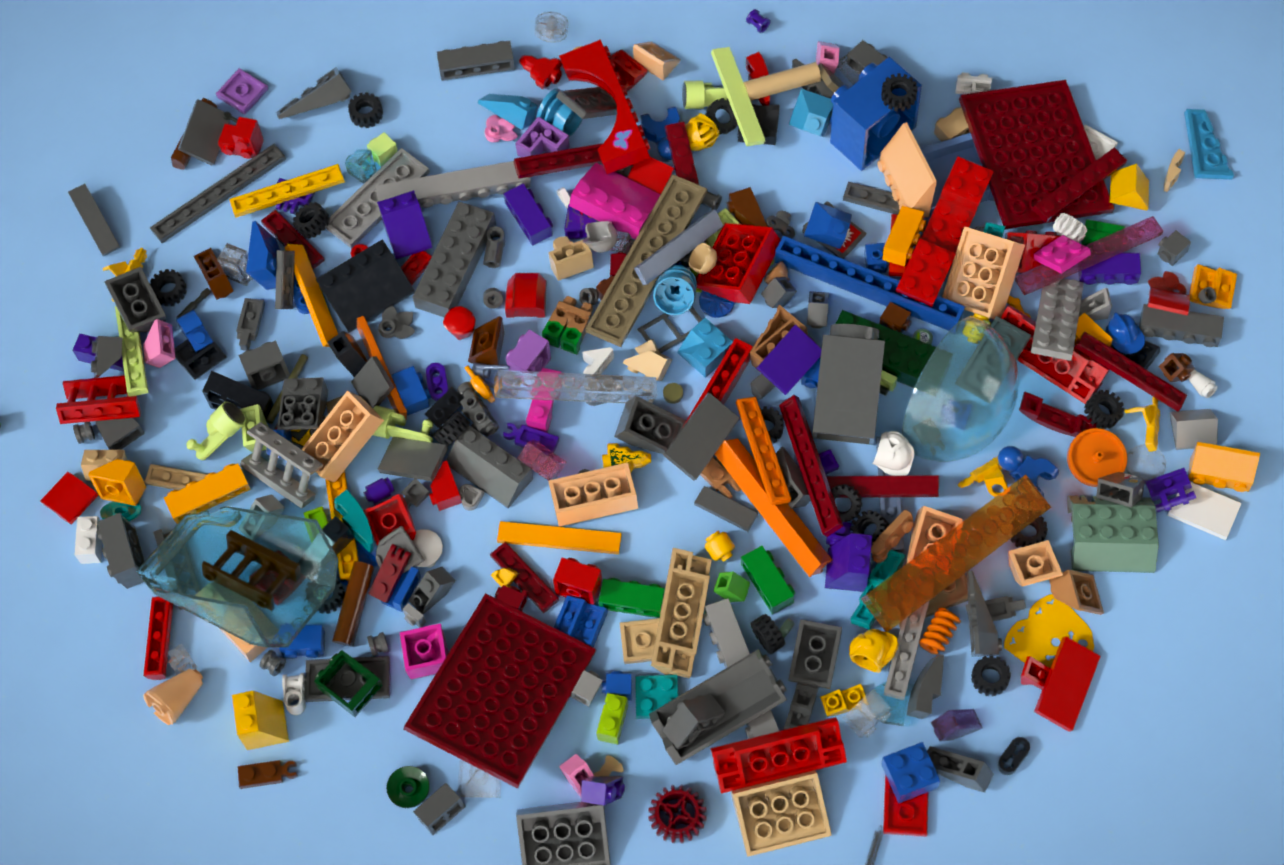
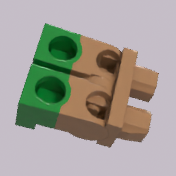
[542,296,593,355]

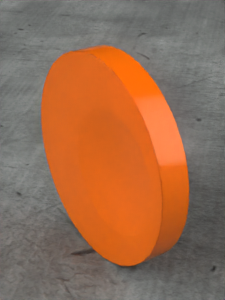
[1067,428,1127,487]

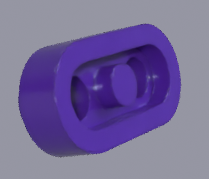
[426,363,449,401]

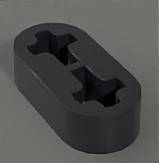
[998,737,1030,775]

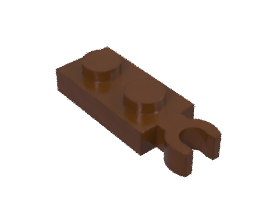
[238,760,298,789]

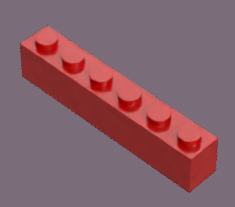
[682,338,753,428]

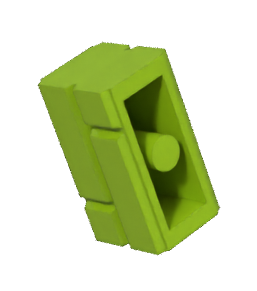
[596,693,628,745]

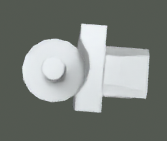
[956,72,992,94]

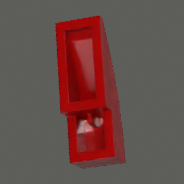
[746,52,770,106]

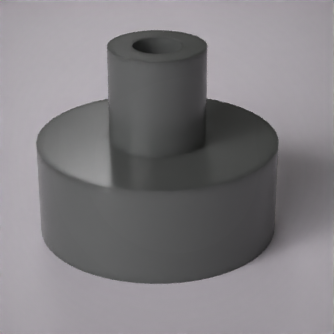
[483,288,503,309]

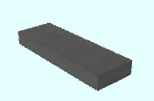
[843,181,900,214]
[275,250,295,309]
[694,486,758,532]

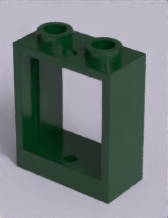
[314,650,383,717]

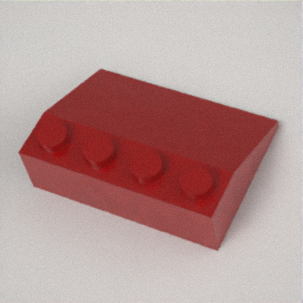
[696,223,781,304]

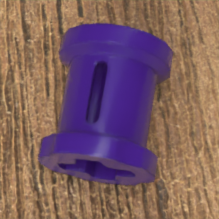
[746,9,770,33]

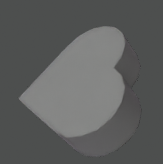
[459,484,484,511]

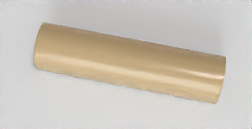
[743,62,821,101]

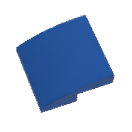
[553,596,608,648]

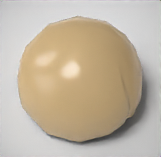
[688,243,717,274]

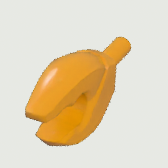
[464,366,495,403]

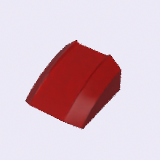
[505,273,547,318]
[363,494,416,546]

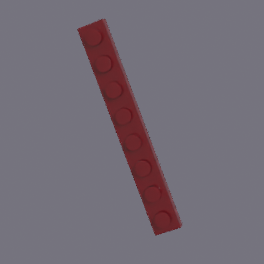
[779,395,843,537]

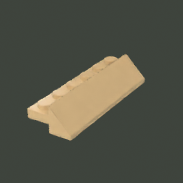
[651,548,712,678]

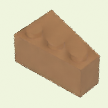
[750,305,808,373]

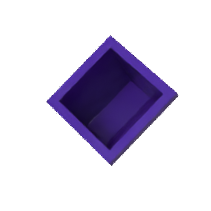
[377,190,433,260]
[825,533,872,592]

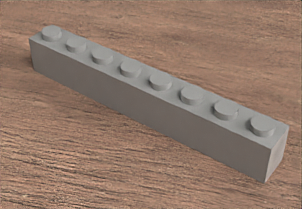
[375,161,531,208]
[703,599,779,739]

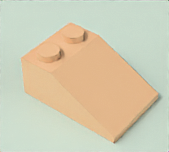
[906,506,963,578]

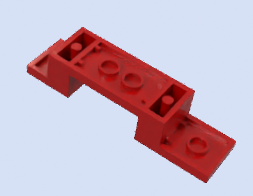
[896,156,994,307]

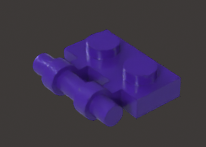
[1145,468,1196,513]

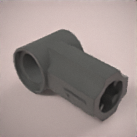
[483,226,505,268]

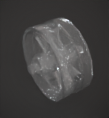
[535,12,568,42]

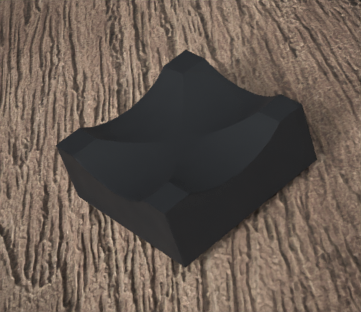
[738,104,779,145]

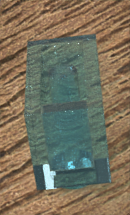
[345,149,377,184]

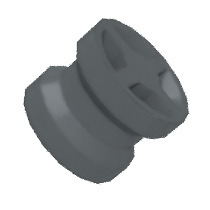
[73,422,95,444]
[367,632,389,656]
[260,650,286,676]

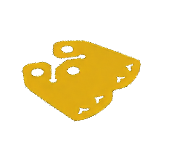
[1004,594,1094,668]

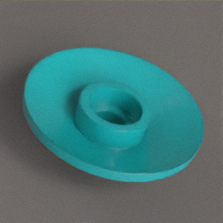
[100,502,141,521]

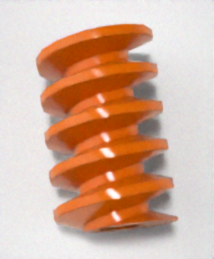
[919,608,961,655]

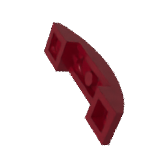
[1019,392,1097,437]

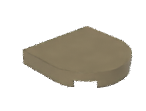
[818,63,844,93]

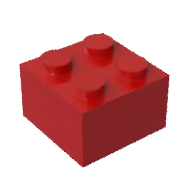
[553,557,603,605]

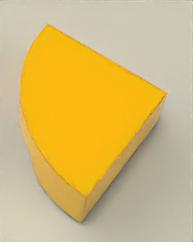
[491,568,518,587]

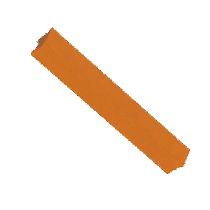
[715,438,832,577]

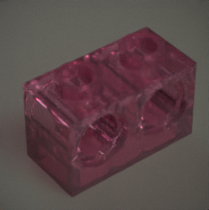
[517,439,567,481]

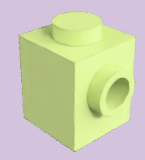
[367,132,398,167]

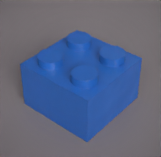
[881,742,940,804]

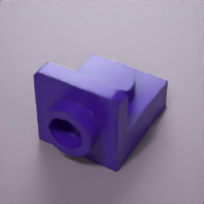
[826,522,852,547]

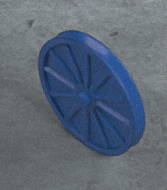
[699,290,734,318]

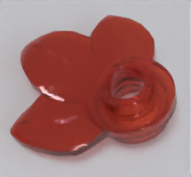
[1148,271,1186,294]

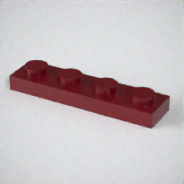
[665,122,699,185]

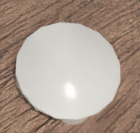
[413,529,443,568]

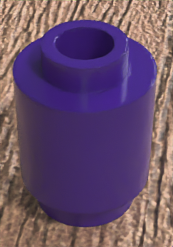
[363,477,395,505]

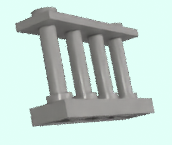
[240,422,323,509]

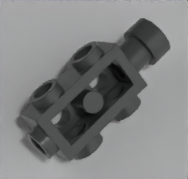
[457,382,499,437]

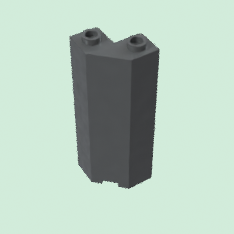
[649,649,787,765]

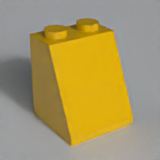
[232,691,289,750]

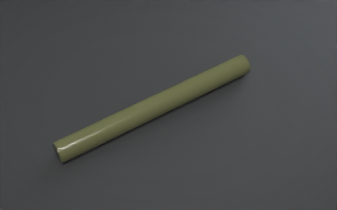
[266,354,308,424]

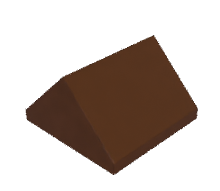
[468,316,504,365]

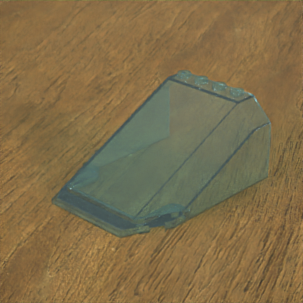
[136,506,338,648]

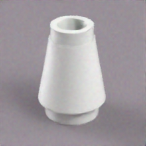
[1188,370,1217,398]

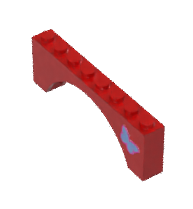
[559,39,651,174]

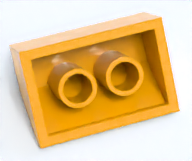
[1188,442,1260,492]

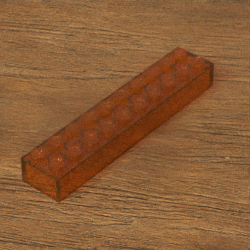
[861,474,1051,632]

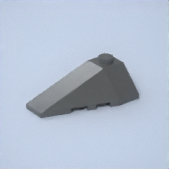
[276,67,352,119]
[966,571,1002,657]

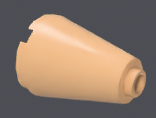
[143,669,203,725]

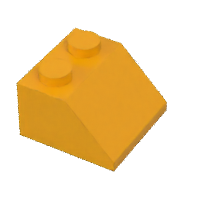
[88,459,146,506]

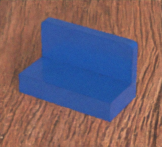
[381,566,421,612]

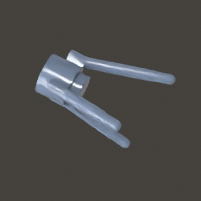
[472,363,514,397]

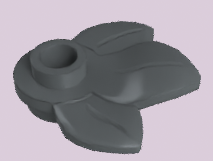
[378,306,415,339]

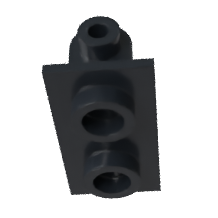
[425,387,464,428]

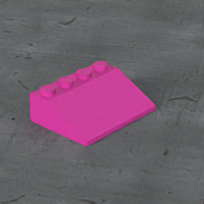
[569,163,660,240]

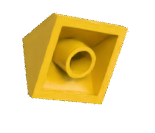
[1110,163,1149,211]

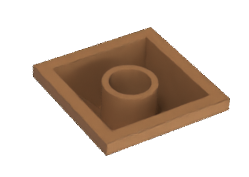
[1049,569,1104,615]

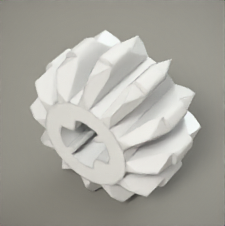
[1053,213,1087,243]

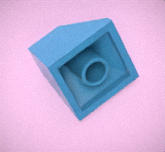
[789,89,833,137]

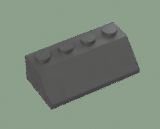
[446,425,533,508]

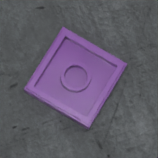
[216,68,268,115]

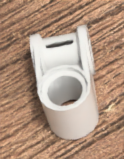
[282,673,306,715]

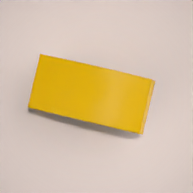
[820,684,869,717]

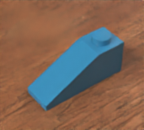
[478,94,538,130]

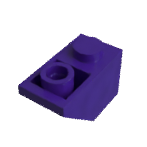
[581,776,625,805]

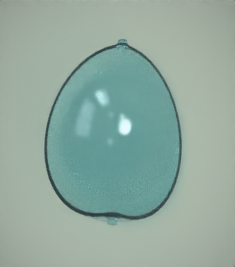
[902,317,1019,462]

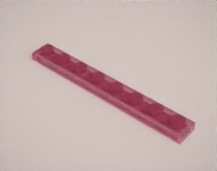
[1015,216,1163,296]

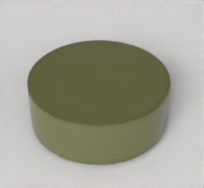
[663,383,683,404]

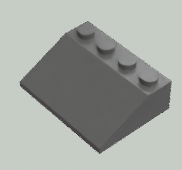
[516,802,610,865]

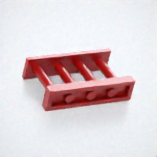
[56,375,141,424]

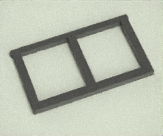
[637,306,702,353]

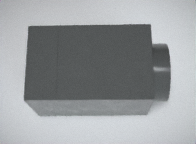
[813,324,885,445]

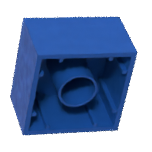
[829,57,922,171]

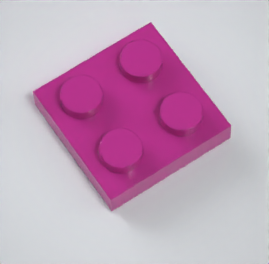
[1034,235,1091,274]

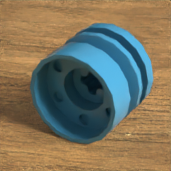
[536,88,583,137]
[653,265,697,315]

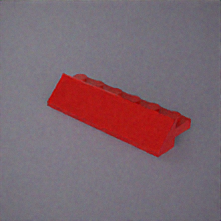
[1001,305,1110,404]
[710,717,847,794]

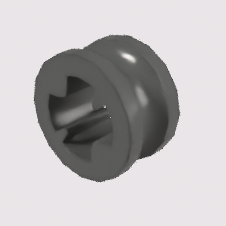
[579,288,599,305]

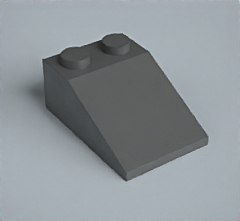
[614,396,686,454]
[788,619,842,689]

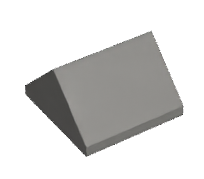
[1169,409,1218,450]

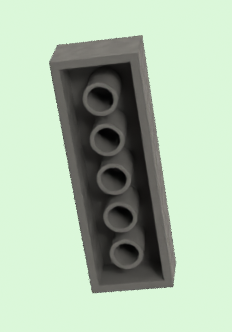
[413,202,496,317]

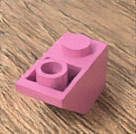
[816,41,840,74]

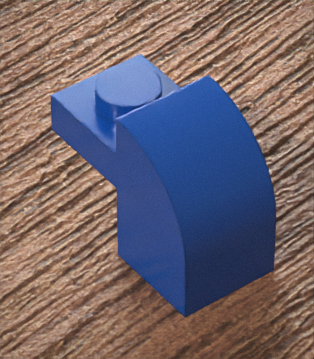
[176,310,213,352]

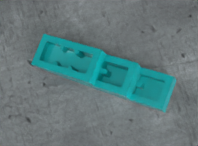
[850,550,906,630]

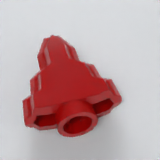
[519,55,562,89]

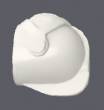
[872,431,915,476]

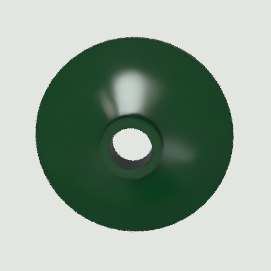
[386,766,430,808]

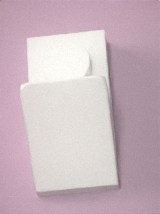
[582,347,614,386]

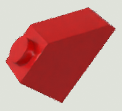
[429,461,462,511]

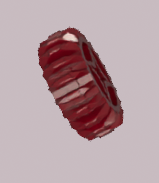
[648,785,707,844]

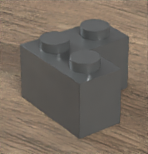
[662,694,726,749]

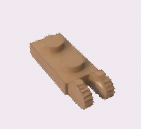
[700,457,741,499]
[871,510,914,563]

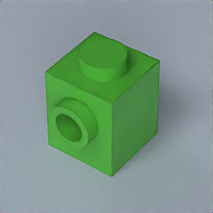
[713,571,750,602]

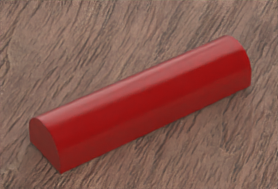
[143,596,174,680]

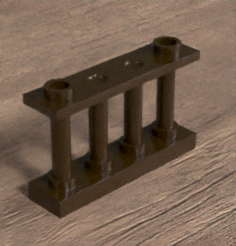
[202,530,301,611]

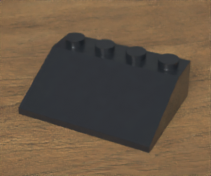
[316,239,415,332]

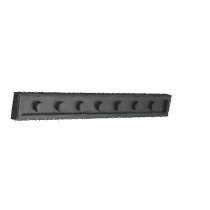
[150,144,286,243]

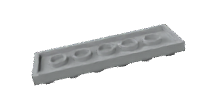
[325,148,430,249]
[1031,275,1084,361]

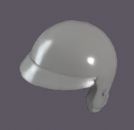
[583,221,617,253]

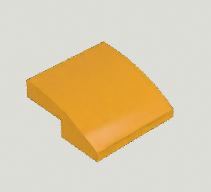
[1189,264,1237,309]

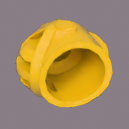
[685,113,719,151]
[849,629,899,673]

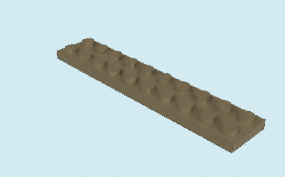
[585,174,707,347]

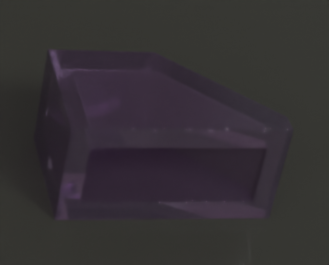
[931,709,983,741]

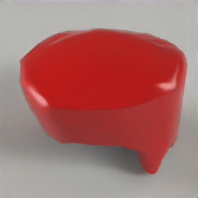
[443,306,476,340]

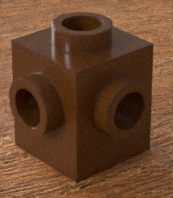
[1158,353,1195,382]

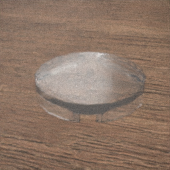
[1125,444,1167,484]

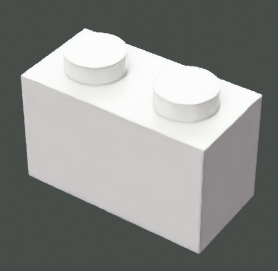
[75,516,102,564]

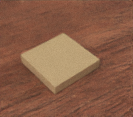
[620,618,659,664]

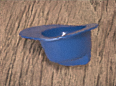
[1105,312,1145,354]

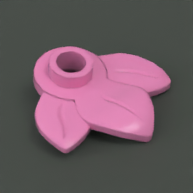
[484,115,518,142]

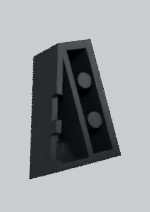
[202,371,274,420]

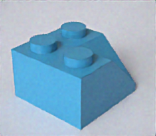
[678,318,733,378]

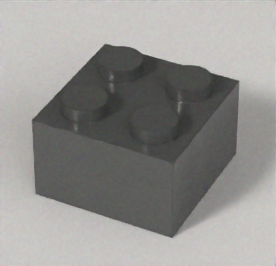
[239,341,290,390]

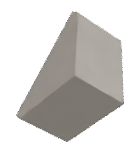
[1079,288,1112,321]

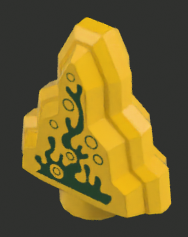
[602,443,652,473]

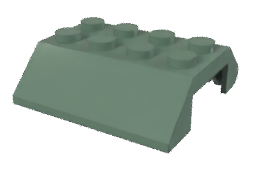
[1067,495,1159,573]

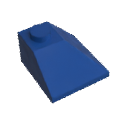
[804,202,852,249]

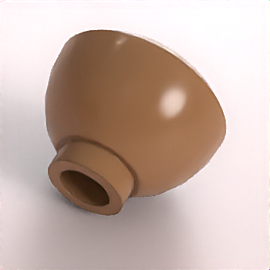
[764,262,790,284]

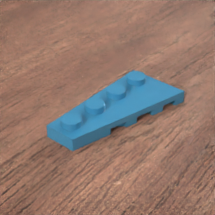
[1184,109,1234,180]

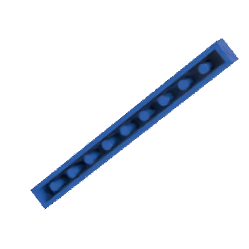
[775,236,965,333]

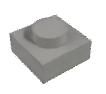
[403,603,426,628]

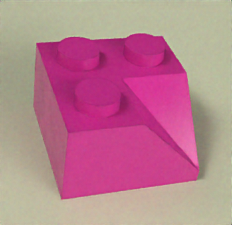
[400,623,449,679]

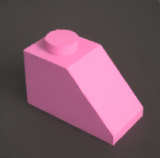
[143,319,176,368]
[559,754,595,797]

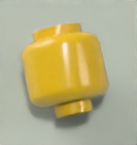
[705,530,735,562]

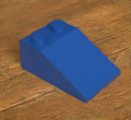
[246,221,280,290]

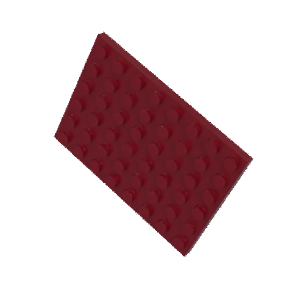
[959,80,1114,230]
[404,593,596,789]

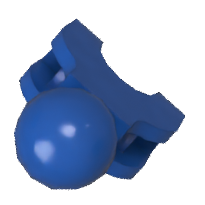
[640,107,680,160]
[997,446,1059,504]

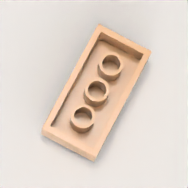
[301,391,384,482]

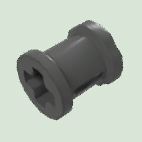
[700,190,722,210]

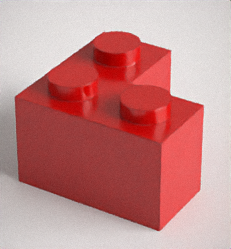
[218,117,264,159]

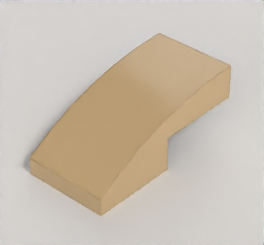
[1164,149,1185,192]

